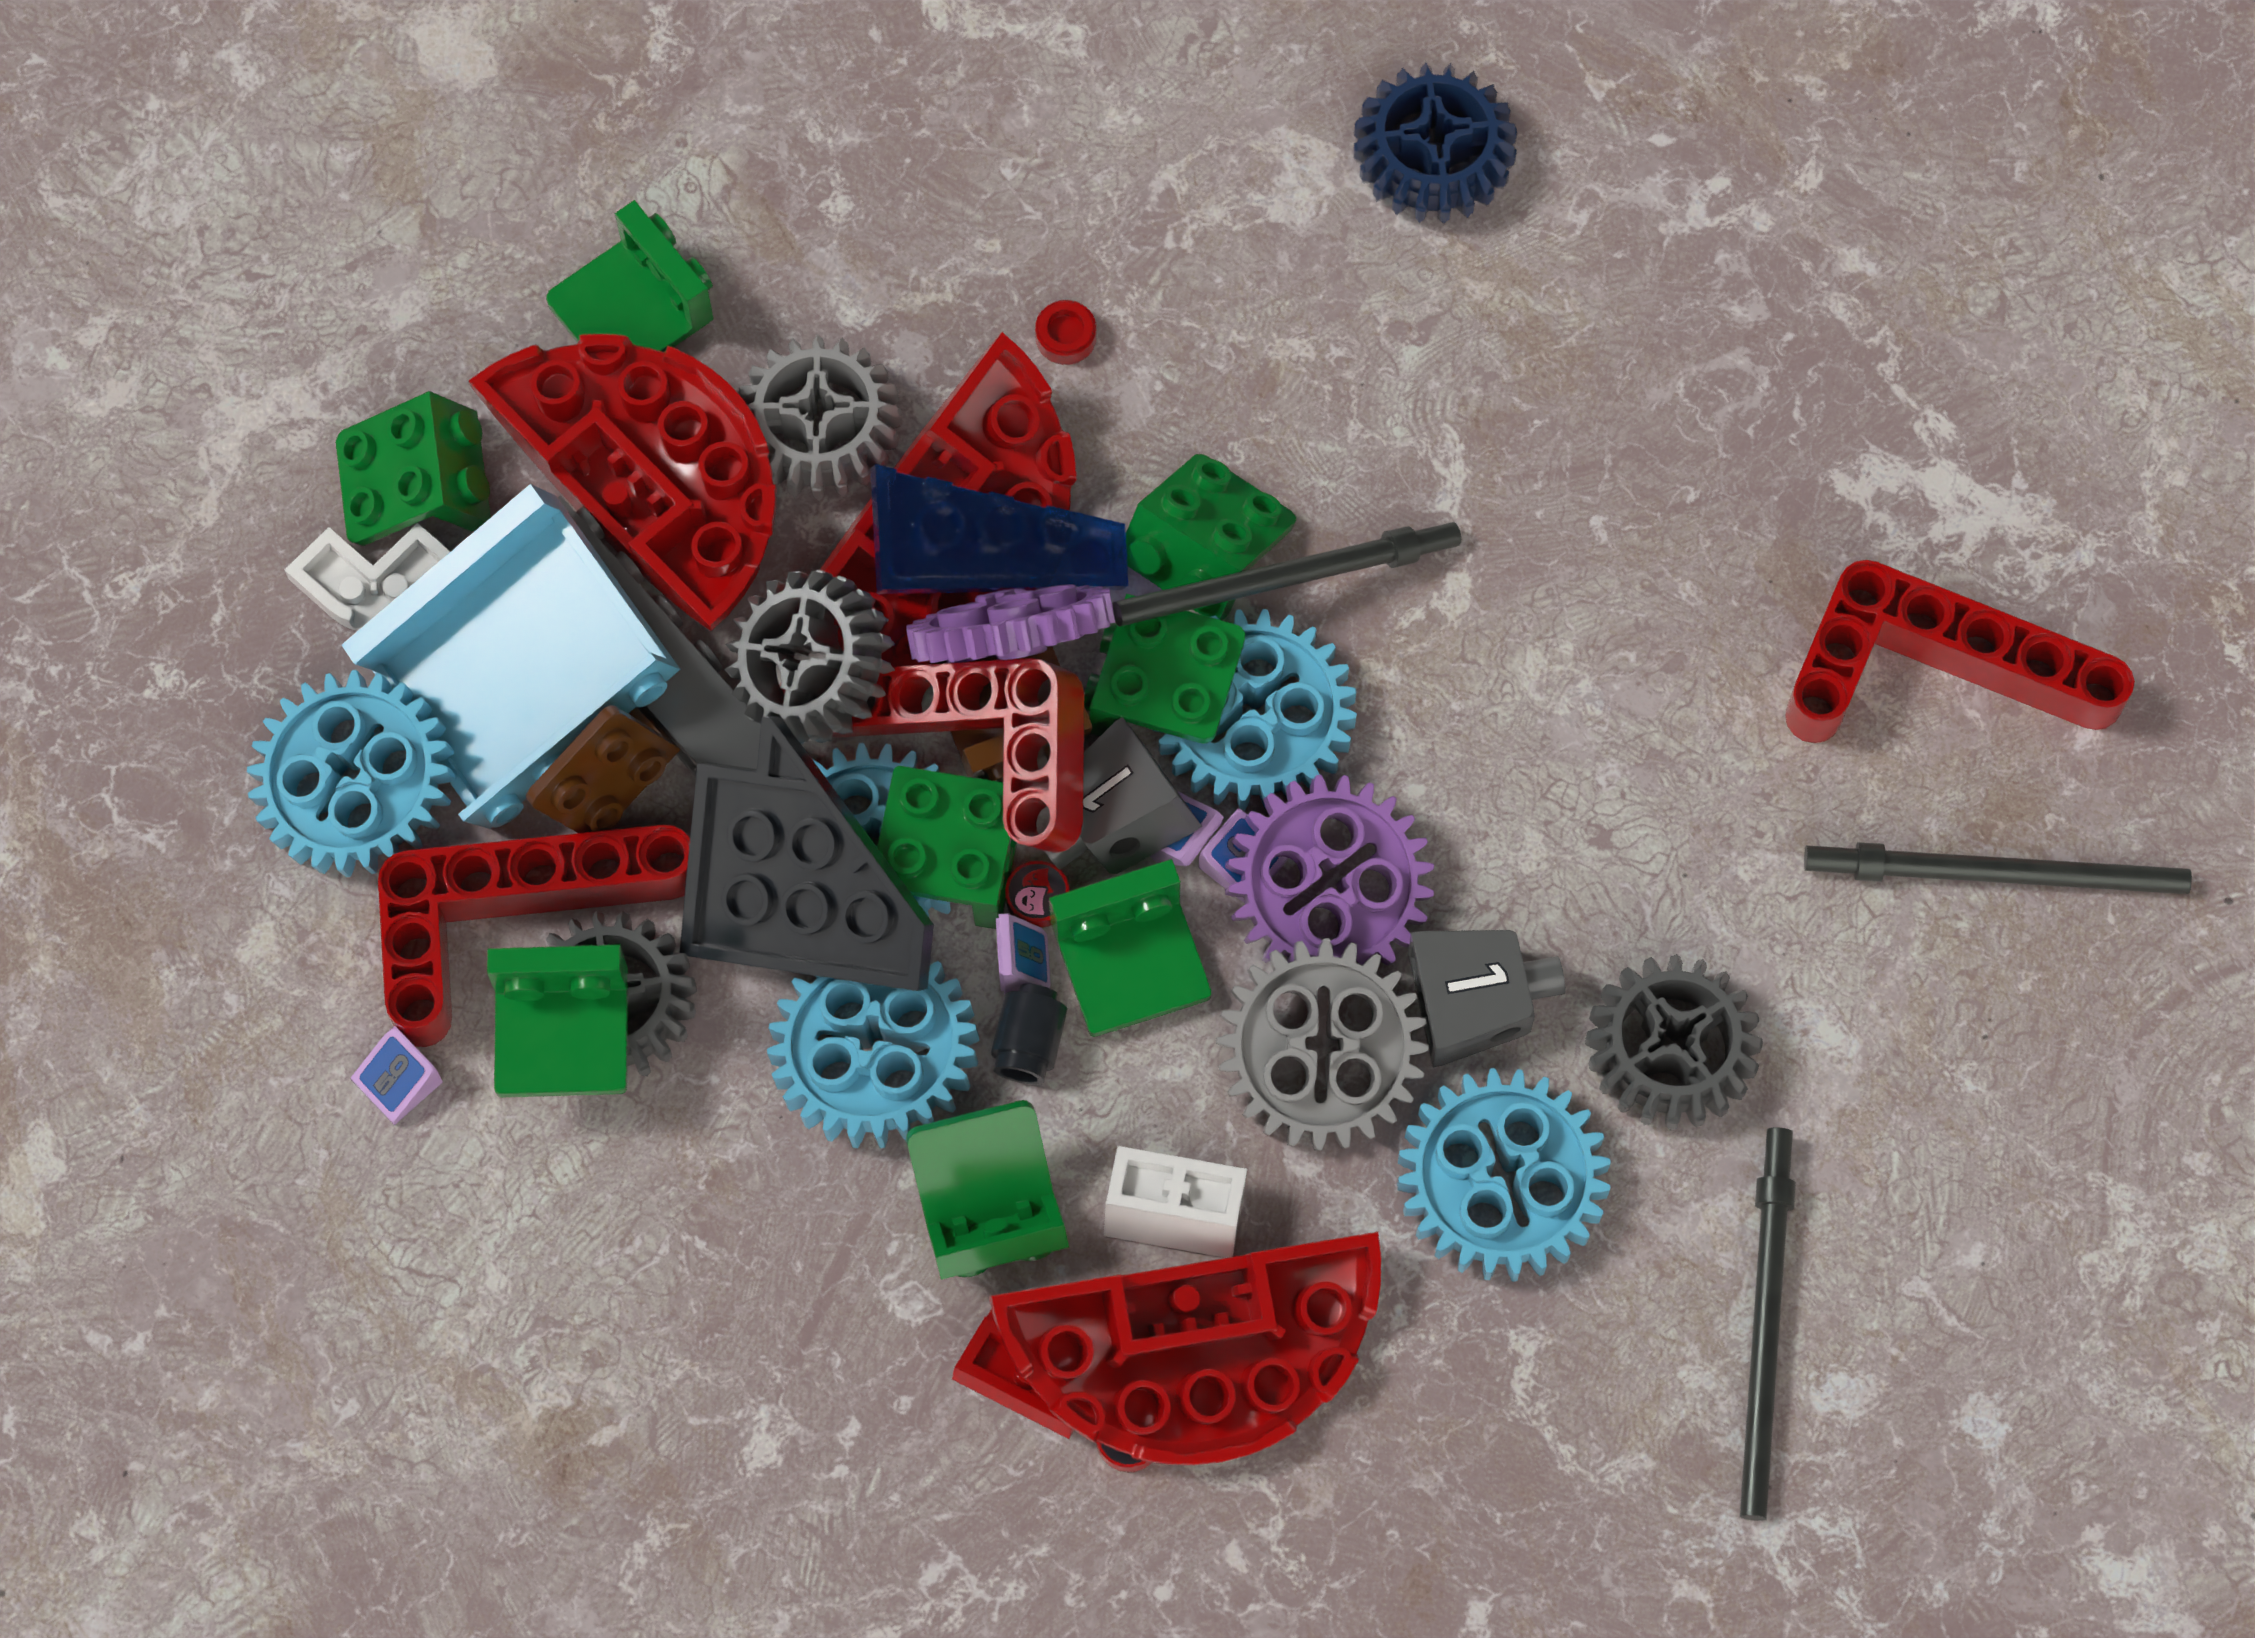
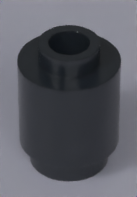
[991,984,1068,1085]

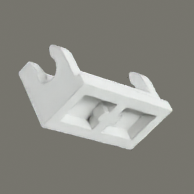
[1104,1146,1247,1258]

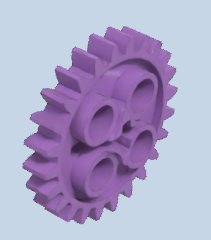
[906,585,1116,663]
[1225,775,1434,966]

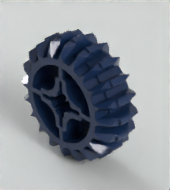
[1353,62,1517,224]

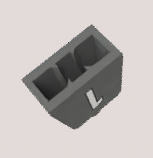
[1045,717,1202,874]
[1408,930,1566,1067]

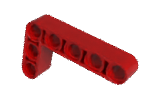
[1785,560,2135,743]
[779,658,1084,853]
[378,825,690,1047]

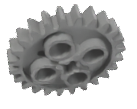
[1216,939,1428,1151]

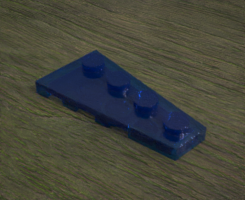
[870,464,1129,594]

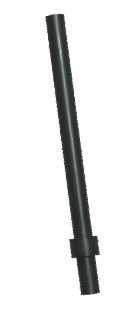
[1112,522,1461,627]
[1804,842,2192,894]
[1740,1127,1796,1521]

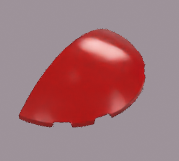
[820,332,1077,667]
[468,334,777,631]
[989,1232,1381,1465]

